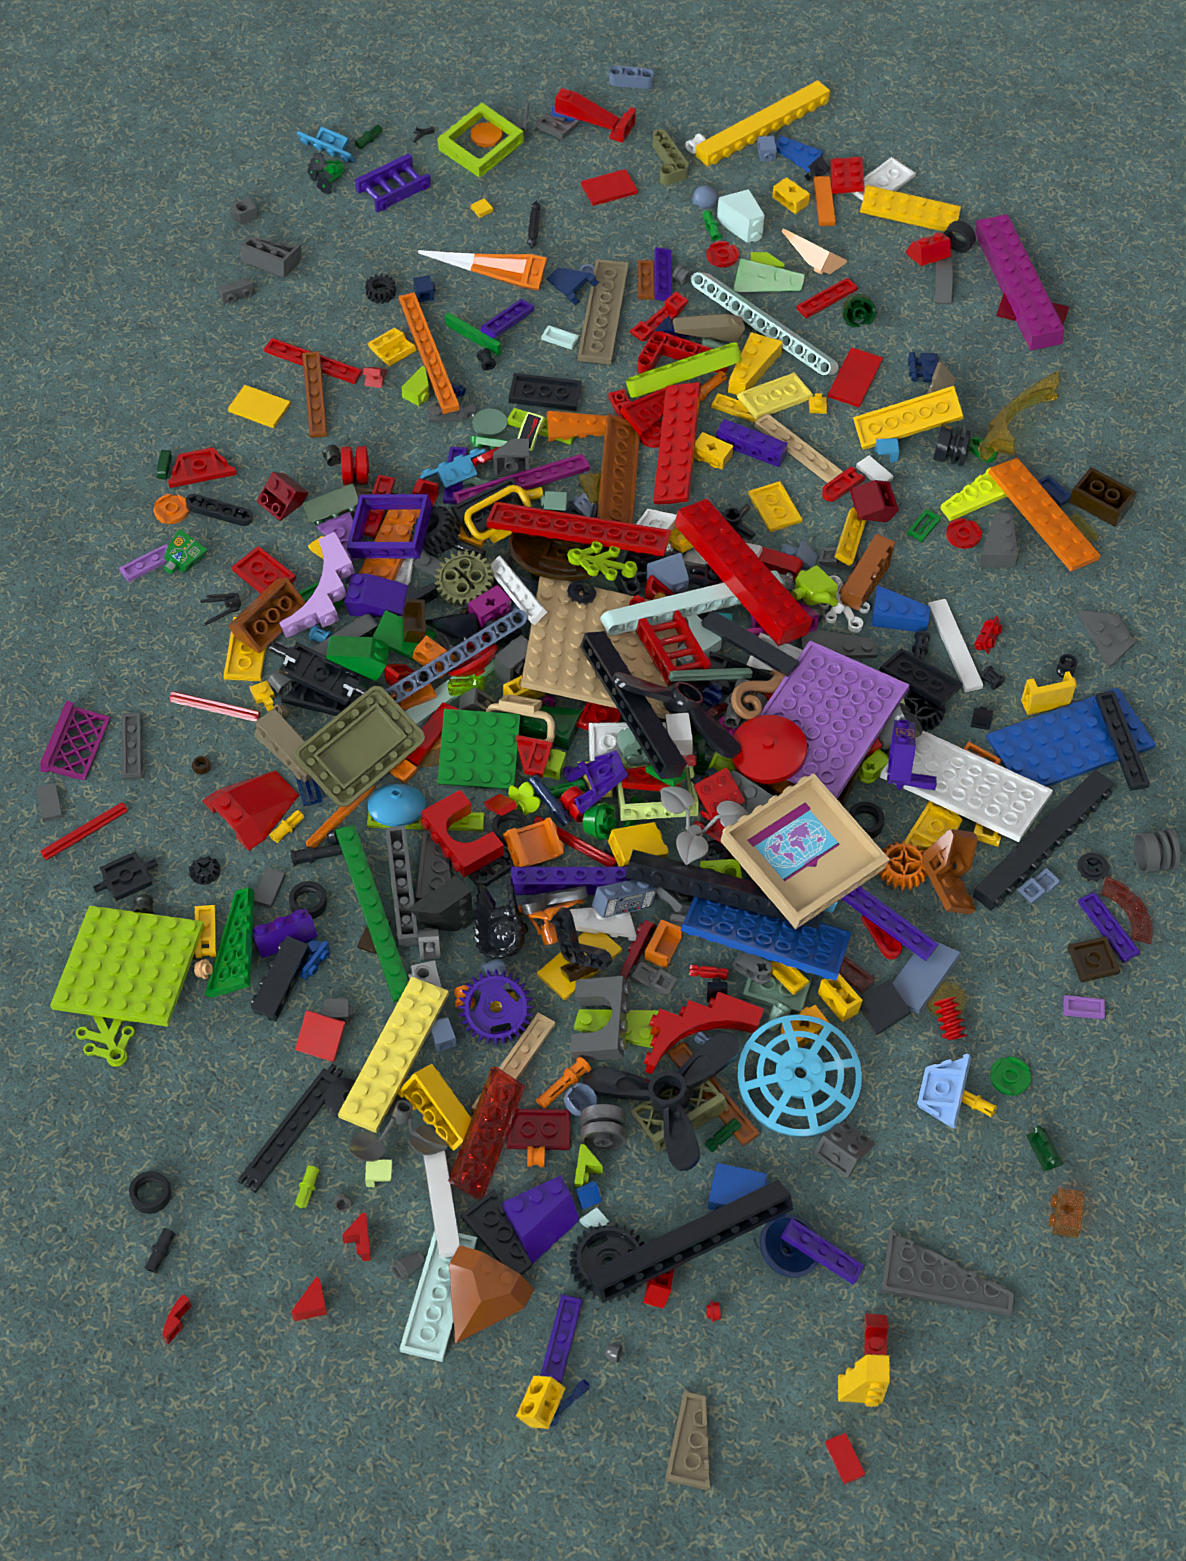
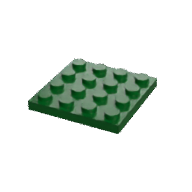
[437,709,520,790]

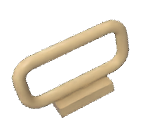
[486,694,555,743]

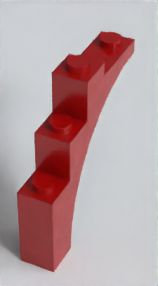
[644,992,764,1075]

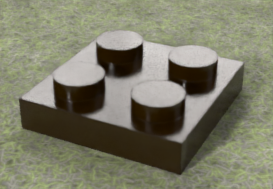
[1067,936,1121,983]

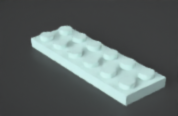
[400,1230,477,1362]

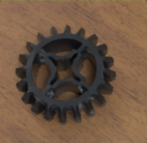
[904,689,946,732]

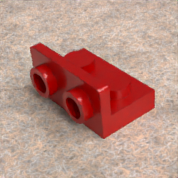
[609,107,636,143]

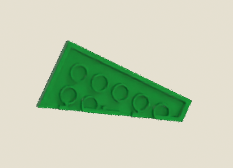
[205,887,254,998]

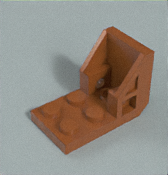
[922,829,978,914]

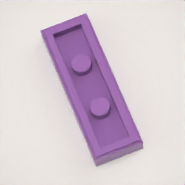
[119,544,168,582]

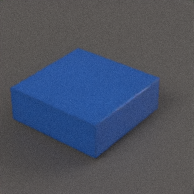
[575,1181,602,1210]

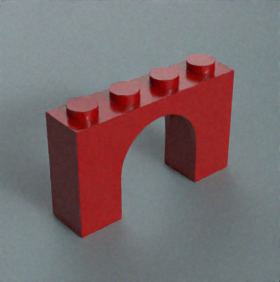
[420,790,504,877]

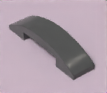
[934,257,952,304]

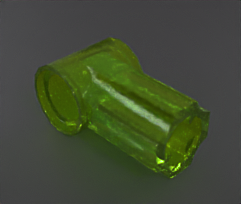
[448,676,486,696]

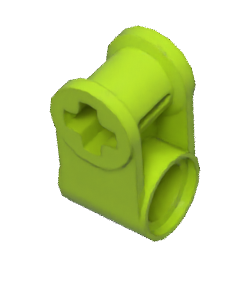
[859,749,889,784]

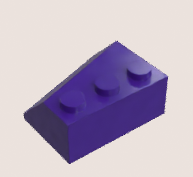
[503,1175,580,1265]

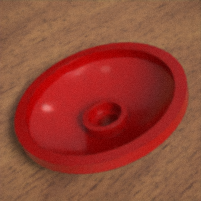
[447,643,498,677]

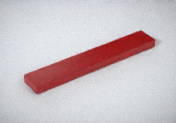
[264,338,363,384]

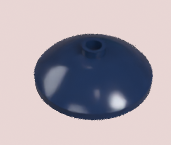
[759,1214,819,1278]

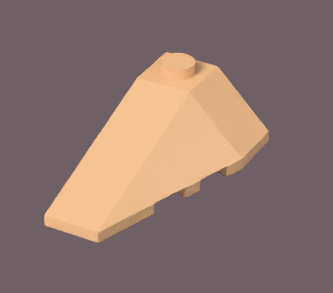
[782,229,847,274]

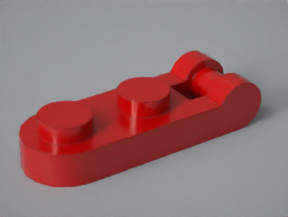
[822,467,865,502]
[861,915,902,960]

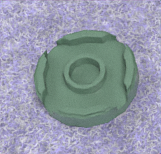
[473,408,507,438]

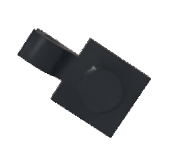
[804,156,830,181]

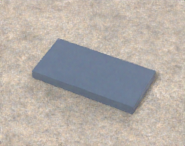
[892,940,961,1014]

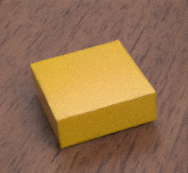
[471,199,493,218]

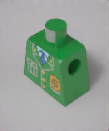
[164,529,207,574]

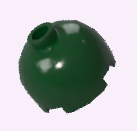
[842,294,877,328]

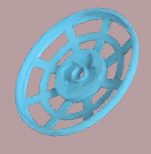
[737,1015,862,1137]

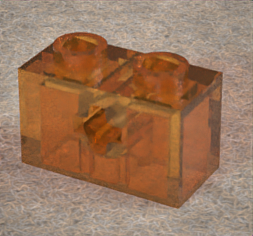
[1048,1187,1084,1239]

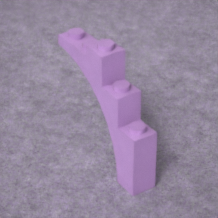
[280,532,355,638]

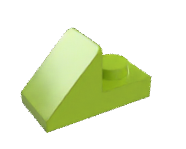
[574,1144,603,1191]

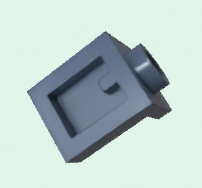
[568,493,595,517]

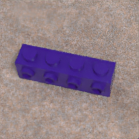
[716,419,788,467]

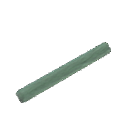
[669,668,753,682]

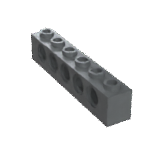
[385,826,419,947]

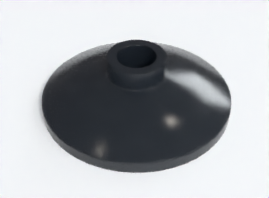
[324,1078,356,1119]

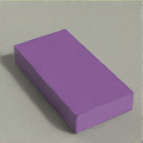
[1063,995,1105,1019]

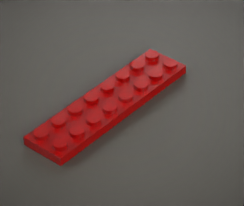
[653,382,701,505]

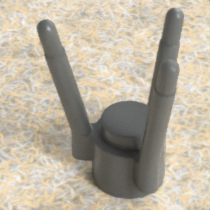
[504,102,529,138]

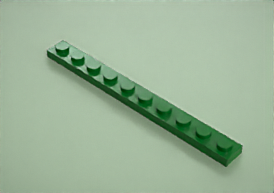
[336,825,408,1003]

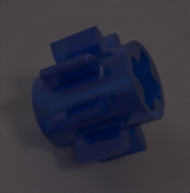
[702,683,724,707]

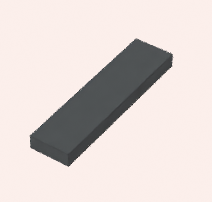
[122,713,142,780]

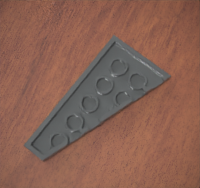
[881,1229,1014,1317]

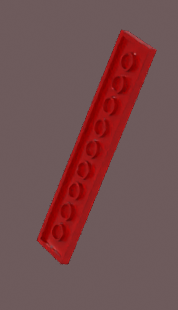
[487,502,671,556]

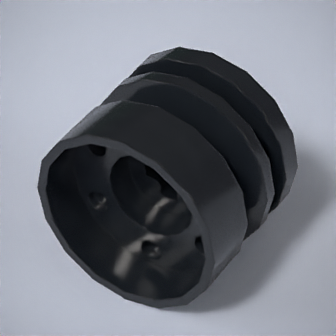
[933,424,971,466]

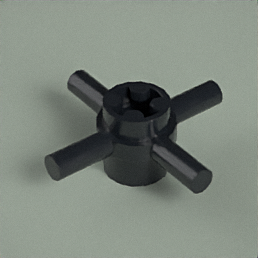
[719,504,755,539]

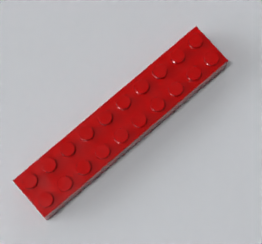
[674,499,813,647]

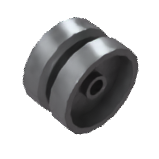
[580,1104,627,1150]

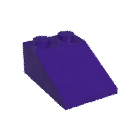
[344,574,408,616]

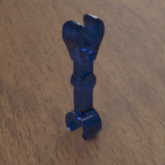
[550,1379,590,1427]

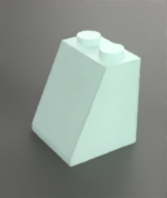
[717,189,764,243]

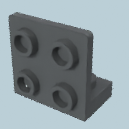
[813,1121,875,1178]

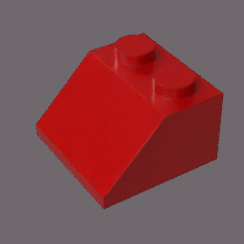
[906,233,951,266]

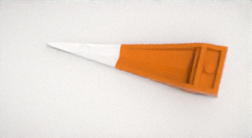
[418,250,547,291]

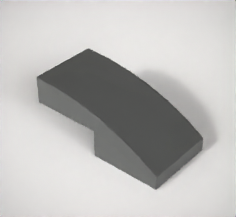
[819,548,859,571]
[630,961,677,996]

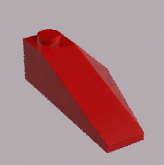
[555,88,619,130]

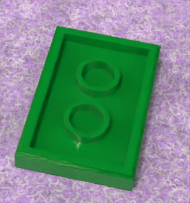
[373,610,436,663]

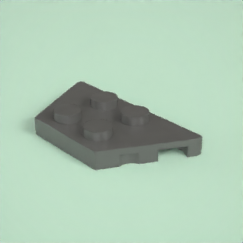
[1077,610,1135,668]

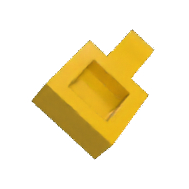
[250,680,275,712]

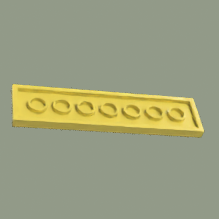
[338,977,449,1133]

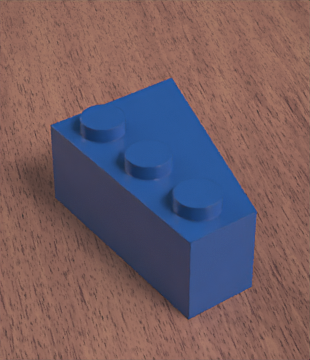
[871,585,930,632]

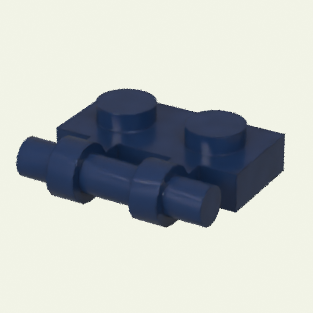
[908,352,939,382]

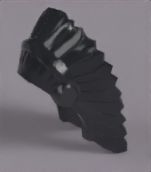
[473,876,528,959]

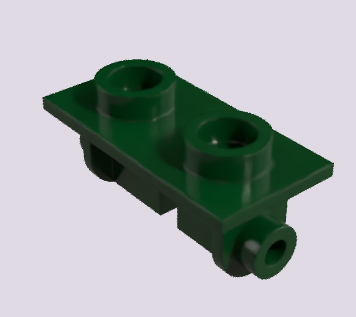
[1026,1125,1063,1172]

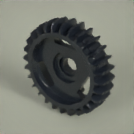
[569,1222,645,1302]

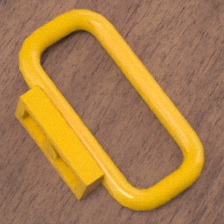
[464,485,532,544]

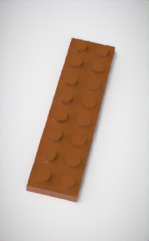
[597,414,640,524]

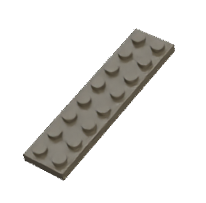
[578,259,629,365]

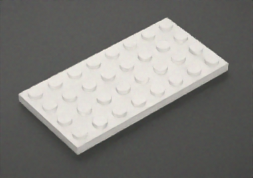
[880,731,1053,842]

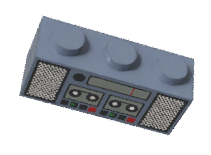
[592,880,656,918]

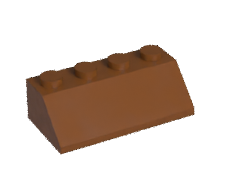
[228,578,306,653]

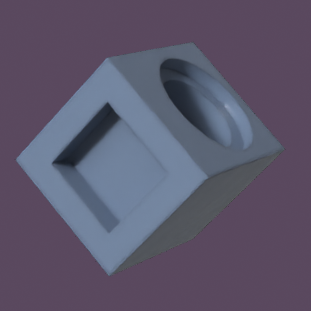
[757,136,777,162]
[430,1018,456,1052]

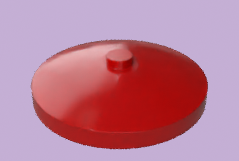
[731,715,807,784]

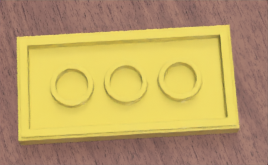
[737,372,813,420]

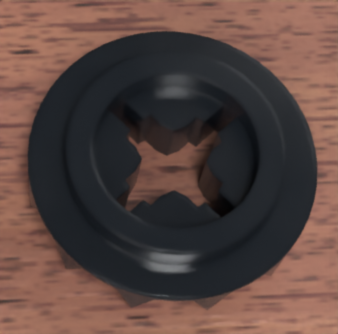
[567,581,596,605]
[701,840,732,861]
[1077,853,1109,882]
[189,856,221,885]

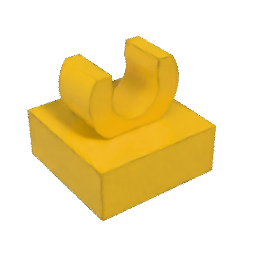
[809,393,827,414]

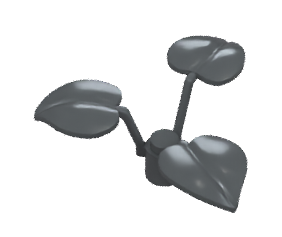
[349,1094,448,1162]

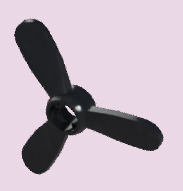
[612,669,741,759]
[585,1033,739,1171]

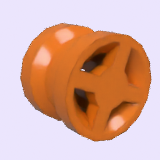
[454,985,475,1009]
[527,1146,545,1167]

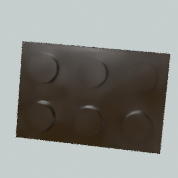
[1069,467,1137,527]

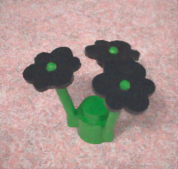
[307,152,345,194]

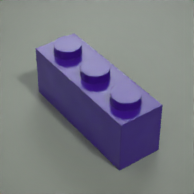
[252,909,318,959]

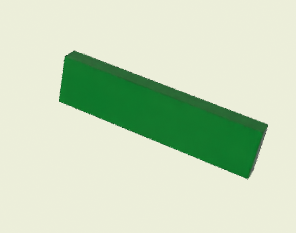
[444,313,502,357]

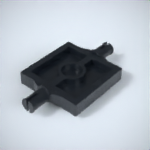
[93,851,158,901]

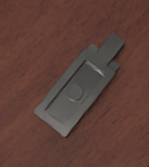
[428,405,476,423]

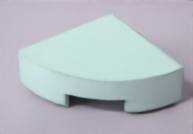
[580,1207,610,1228]

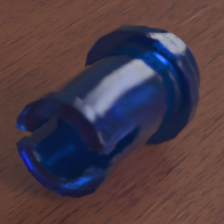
[450,382,466,398]

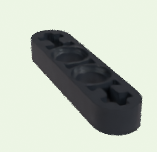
[186,494,253,526]

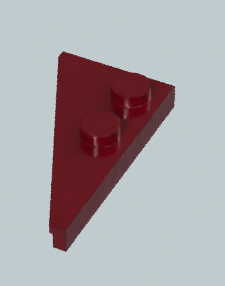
[619,920,658,981]

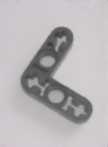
[521,886,588,914]

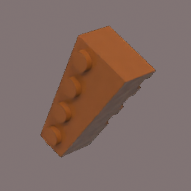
[839,534,896,611]

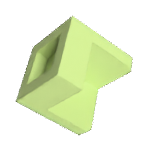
[365,1160,393,1187]

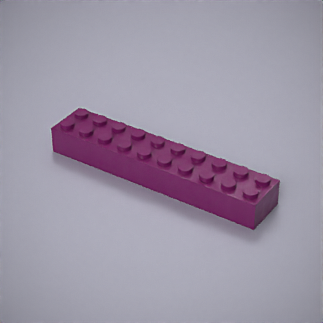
[975,214,1065,351]

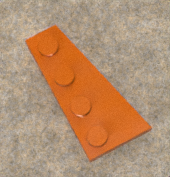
[546,411,607,442]

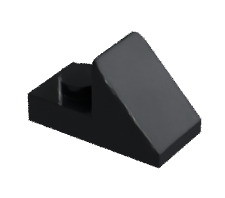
[404,583,437,604]

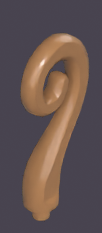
[731,673,785,720]

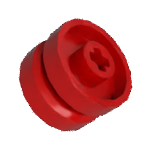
[341,446,370,485]

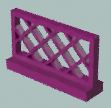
[40,700,110,780]

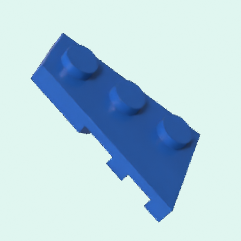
[775,135,823,173]

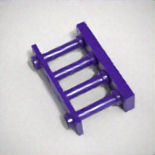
[355,153,431,212]

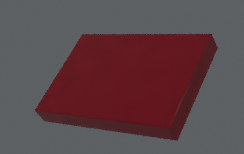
[507,1109,570,1150]

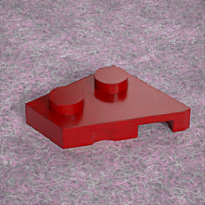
[516,735,553,778]

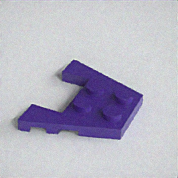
[563,750,628,814]

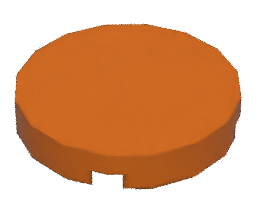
[471,122,502,148]
[153,494,189,524]

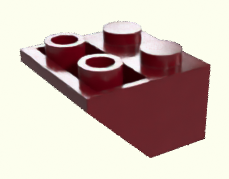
[256,472,308,521]
[850,480,899,522]

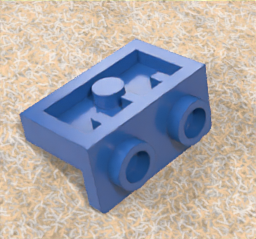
[300,938,330,980]

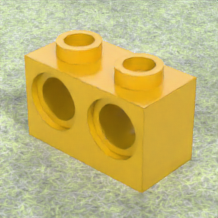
[516,1376,565,1429]

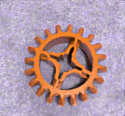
[878,840,928,891]

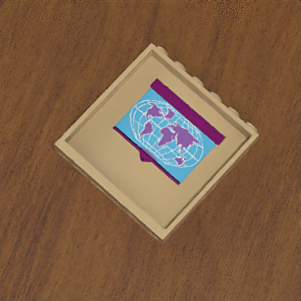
[720,773,890,929]

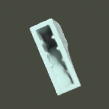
[676,614,722,666]

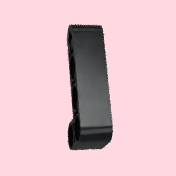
[614,551,678,596]

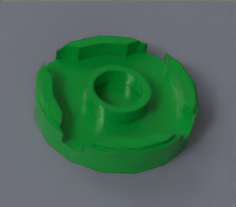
[990,1057,1032,1096]

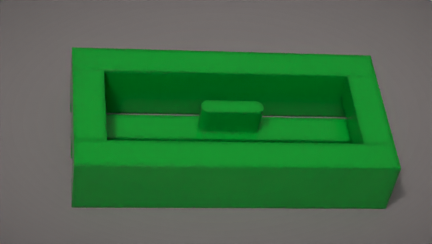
[907,509,941,543]

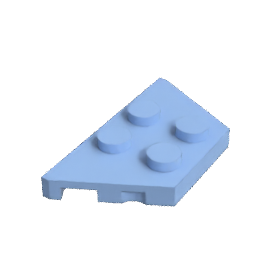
[917,1054,971,1128]

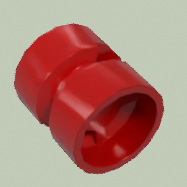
[559,786,594,823]

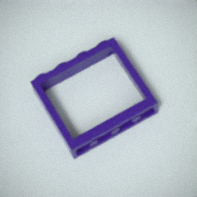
[346,494,433,559]

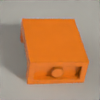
[503,817,564,867]

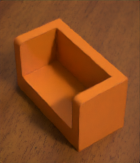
[645,919,683,969]

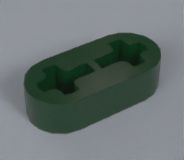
[157,450,172,480]

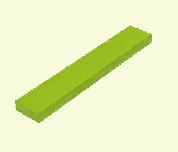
[367,812,485,832]

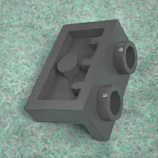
[216,277,255,304]

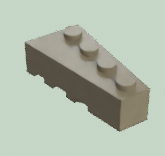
[255,708,312,783]

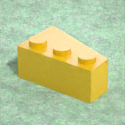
[838,1355,890,1407]

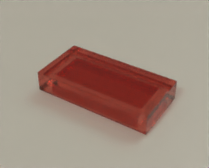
[839,956,875,994]

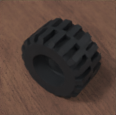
[411,506,461,555]

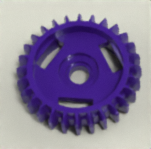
[458,969,534,1045]

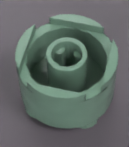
[617,727,651,766]

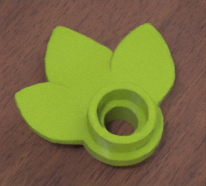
[508,781,540,816]

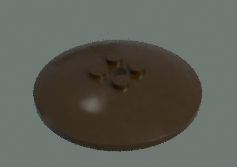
[509,532,617,581]

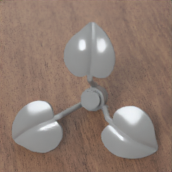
[660,786,749,865]

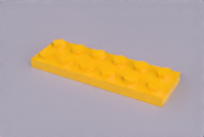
[860,185,961,233]
[853,386,964,450]

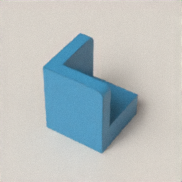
[874,438,899,462]

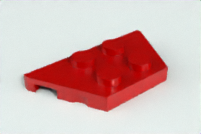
[168,447,237,488]

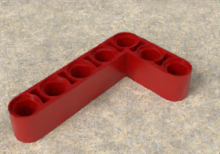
[637,331,728,374]

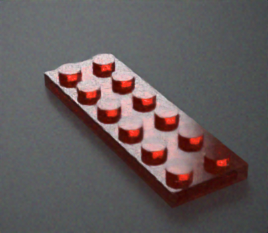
[448,1067,525,1200]

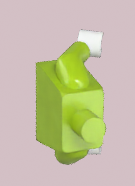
[791,565,845,614]

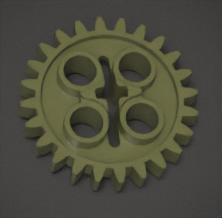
[434,550,494,607]

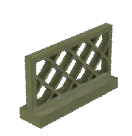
[630,1080,728,1153]

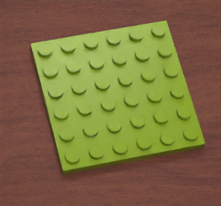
[50,905,204,1027]

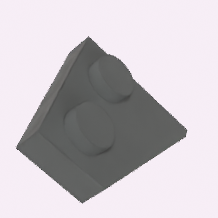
[536,115,579,139]

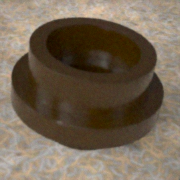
[192,756,211,775]

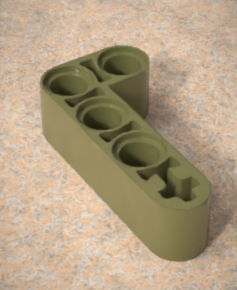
[652,129,689,185]

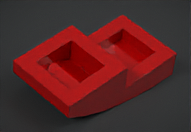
[162,1294,192,1344]

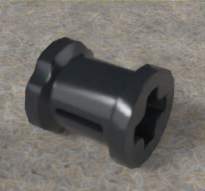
[476,348,496,371]
[980,666,1005,690]

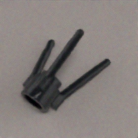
[200,592,241,626]

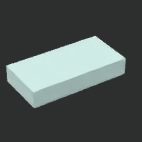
[541,325,579,350]

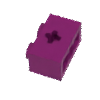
[468,585,511,628]

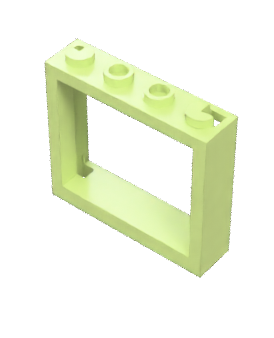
[616,757,699,821]

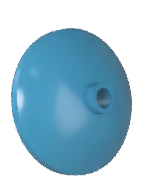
[368,783,426,827]

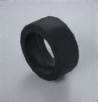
[943,221,976,253]
[849,802,885,839]
[492,809,529,847]
[289,881,327,919]
[129,1171,171,1214]

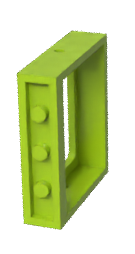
[437,103,524,178]

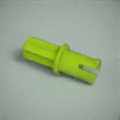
[295,1165,320,1208]

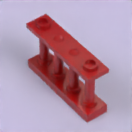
[636,610,711,686]

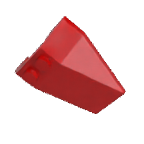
[202,770,299,851]

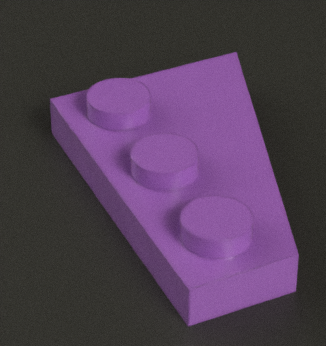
[316,512,362,562]

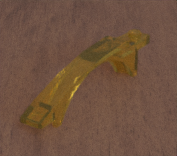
[978,372,1059,461]

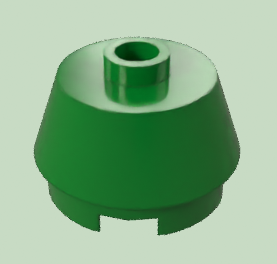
[583,802,617,841]

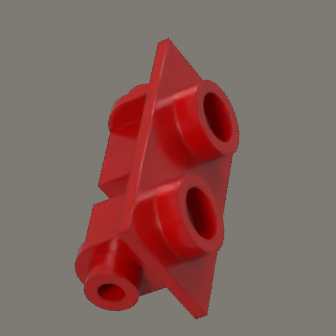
[974,616,1002,654]

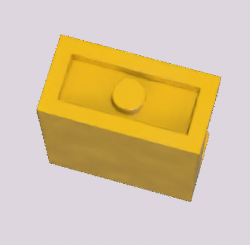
[1021,671,1077,715]
[608,822,669,867]

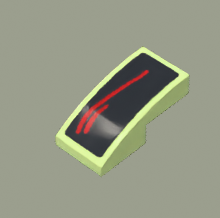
[518,412,544,451]

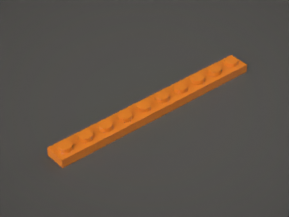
[398,292,460,414]

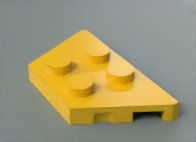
[905,801,963,851]

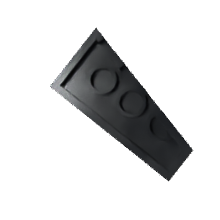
[461,1189,532,1275]

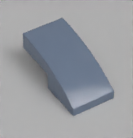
[1017,868,1060,904]

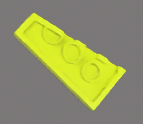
[940,467,1007,521]

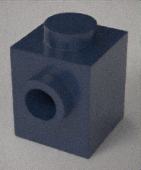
[413,275,436,303]

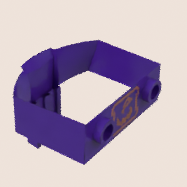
[887,719,937,790]

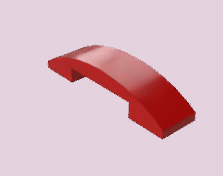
[630,292,688,342]

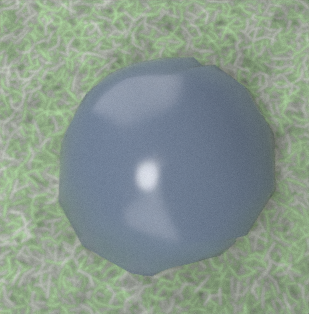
[692,185,718,209]
[564,1083,597,1116]

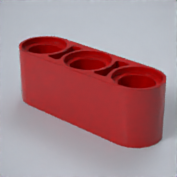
[759,547,803,580]

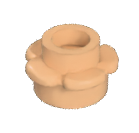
[194,959,213,979]

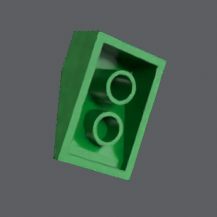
[326,635,389,682]

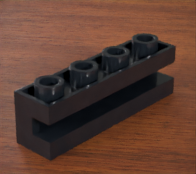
[251,936,312,1022]

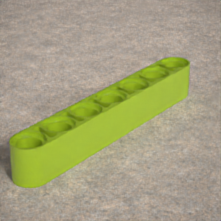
[625,342,742,398]

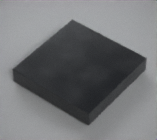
[860,979,911,1035]

